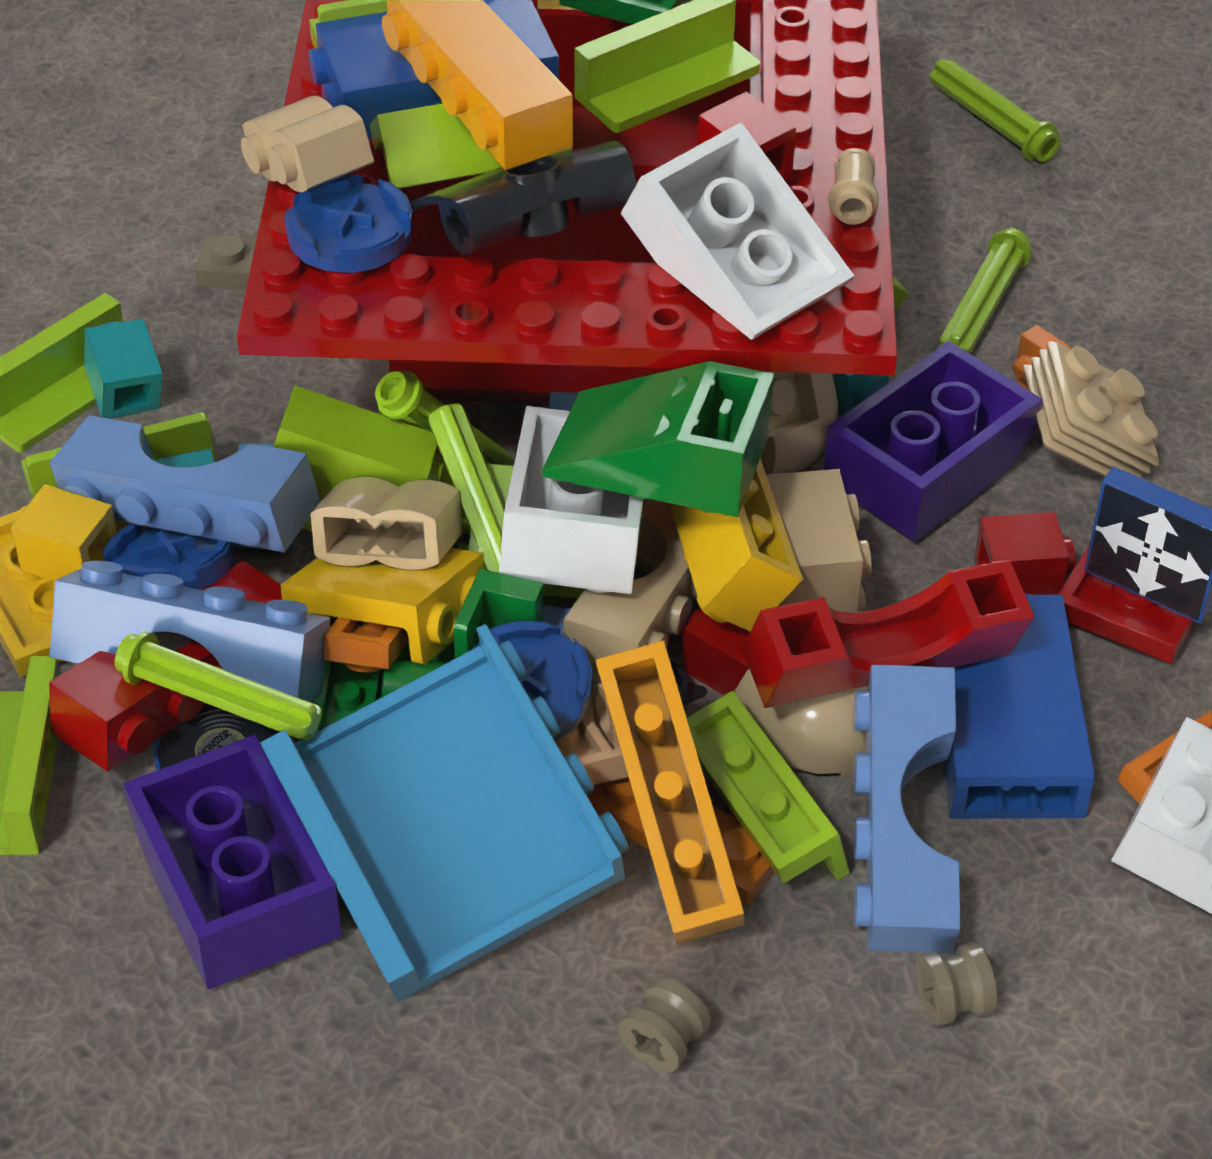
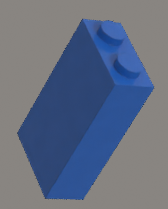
[308,0,559,139]
[942,594,1095,819]

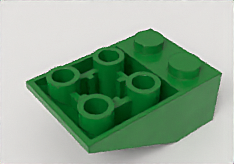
[542,361,774,517]

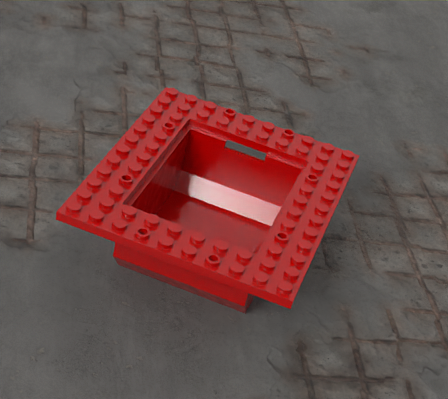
[237,0,897,404]

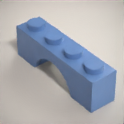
[49,415,321,553]
[50,561,330,702]
[853,665,960,953]

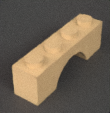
[563,500,697,683]

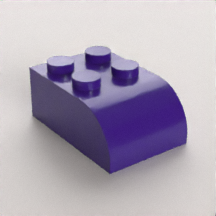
[824,341,1042,542]
[123,735,342,990]

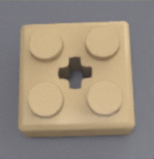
[1023,341,1159,478]

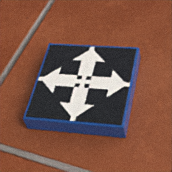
[1084,466,1212,624]

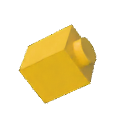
[11,484,117,582]

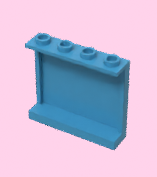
[260,624,629,1002]

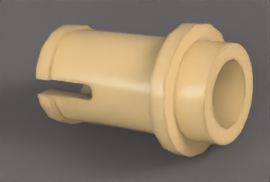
[828,148,879,225]

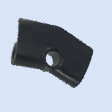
[410,141,636,255]

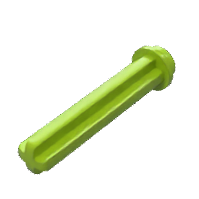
[929,59,1061,162]
[939,228,1032,354]
[375,371,515,466]
[428,403,505,573]
[115,631,322,741]

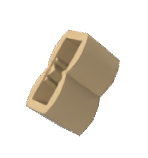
[241,96,374,192]
[310,477,463,570]

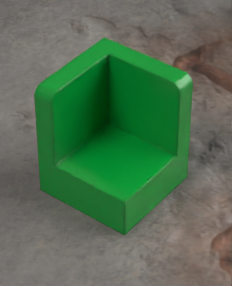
[454,569,544,659]

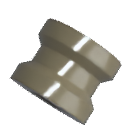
[915,941,997,1026]
[618,977,711,1073]

